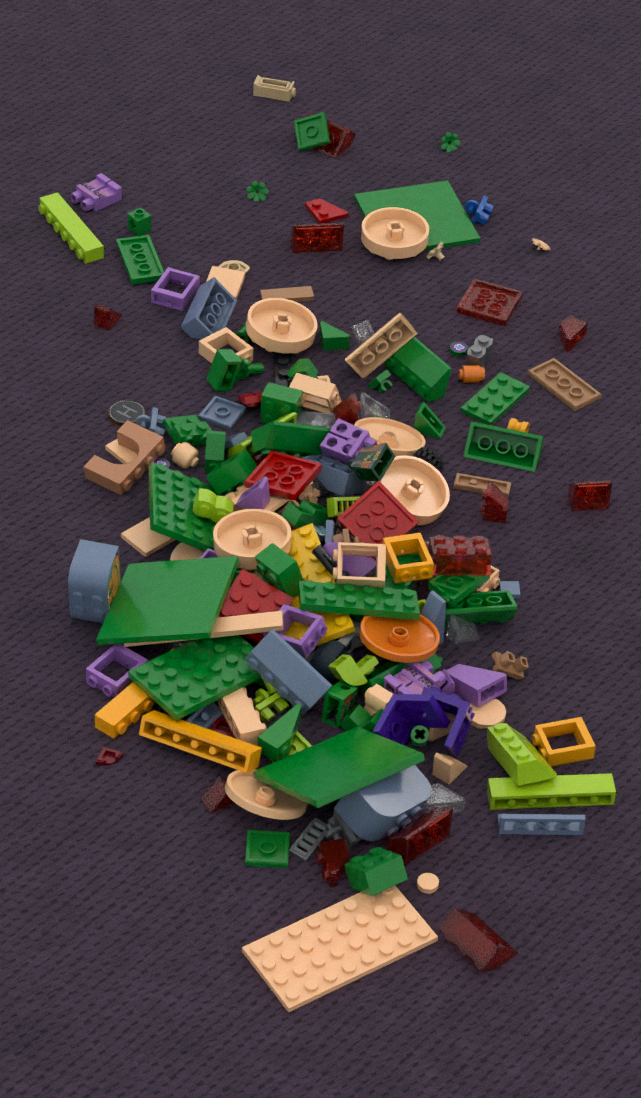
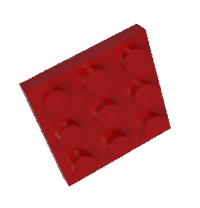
[244,451,322,500]
[337,481,419,560]
[218,569,294,644]

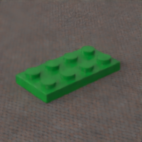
[116,235,164,285]
[460,372,530,425]

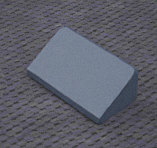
[186,702,223,728]

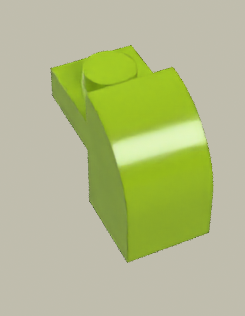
[328,654,379,686]

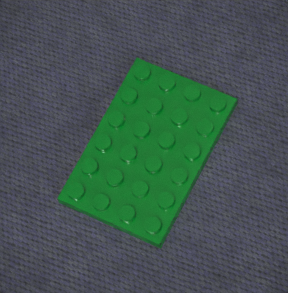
[148,462,219,551]
[128,635,262,721]

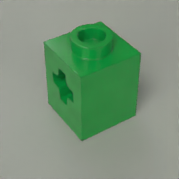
[127,208,151,236]

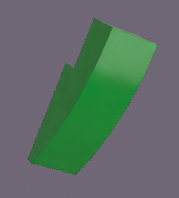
[281,500,334,527]

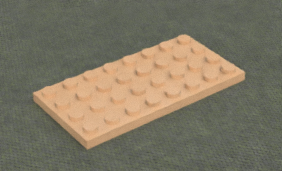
[242,886,438,1012]

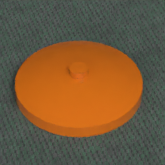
[359,614,440,663]

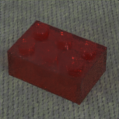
[429,535,492,576]

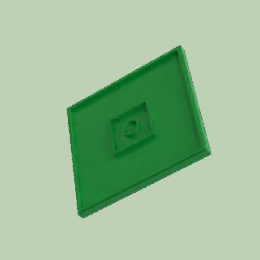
[354,181,480,251]
[96,556,240,645]
[253,726,425,808]

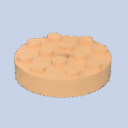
[361,207,429,260]
[246,298,317,354]
[374,455,450,525]
[213,509,291,571]

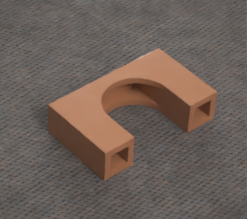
[84,420,165,495]

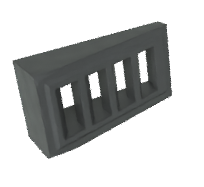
[289,818,329,862]

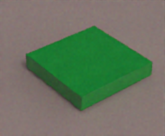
[294,112,330,151]
[245,830,290,868]

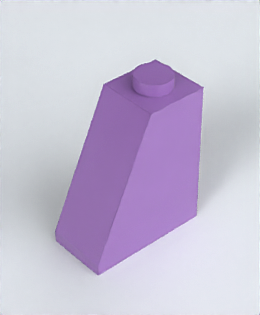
[323,541,376,577]
[446,664,507,707]

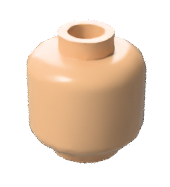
[171,442,199,469]

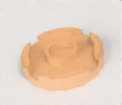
[470,698,506,729]

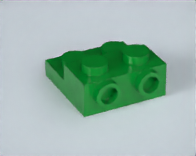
[162,415,212,446]

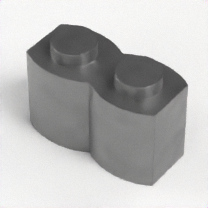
[466,335,493,367]

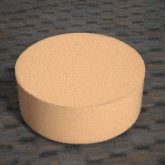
[417,873,439,894]

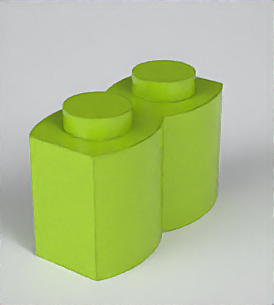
[193,488,234,523]

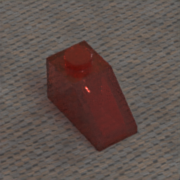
[559,315,588,352]

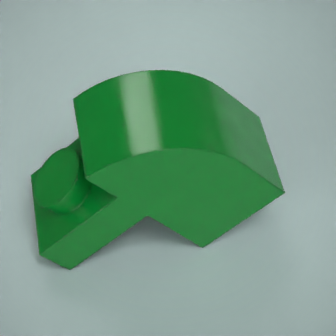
[287,358,319,381]
[339,704,384,732]

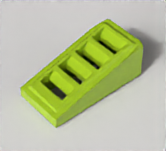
[326,497,360,517]

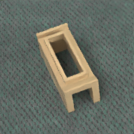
[253,75,296,102]

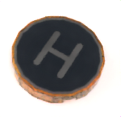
[109,400,145,427]

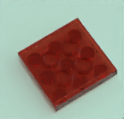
[456,278,523,326]

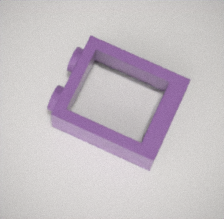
[151,267,200,311]
[262,604,328,658]
[86,644,148,698]

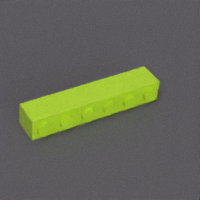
[38,192,104,264]
[487,773,616,810]

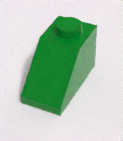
[205,431,226,472]

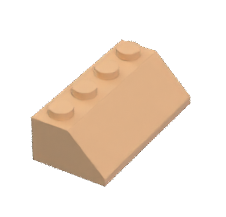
[345,312,418,378]

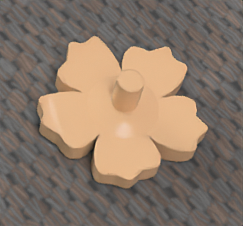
[532,238,550,251]
[299,485,320,504]

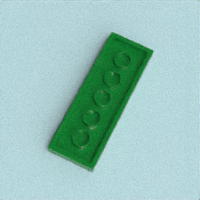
[298,580,420,620]

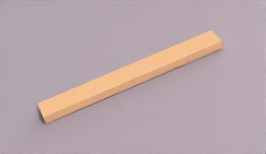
[124,611,284,647]

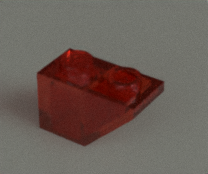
[332,393,361,431]
[480,482,509,524]
[315,838,350,887]

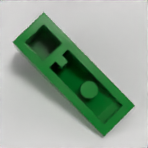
[258,703,302,762]

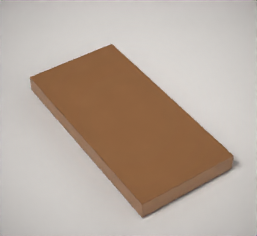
[527,358,602,411]

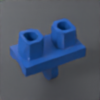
[465,196,494,225]

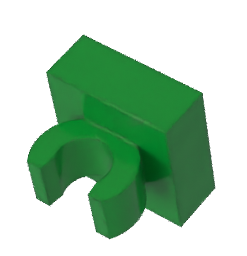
[368,369,393,393]

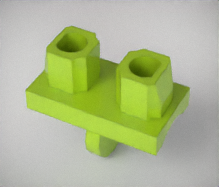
[253,689,289,724]

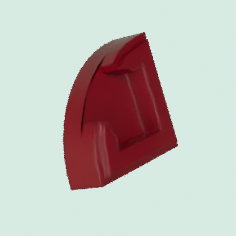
[96,747,123,766]

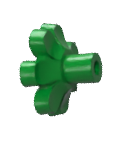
[440,132,460,152]
[247,181,269,201]

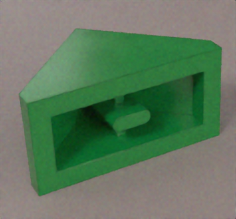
[319,321,350,350]
[414,402,446,439]

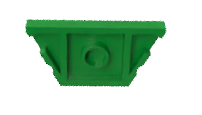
[428,568,490,606]

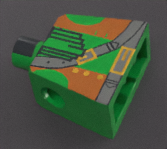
[321,681,359,728]

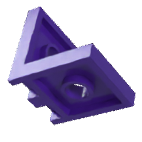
[422,687,475,758]
[372,694,451,746]

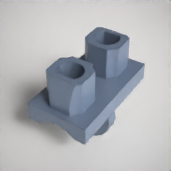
[135,407,166,437]

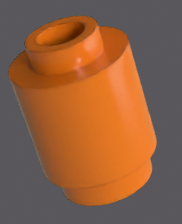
[458,365,485,383]

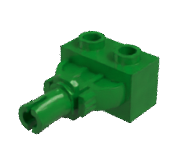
[206,349,264,391]

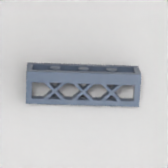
[498,814,586,835]

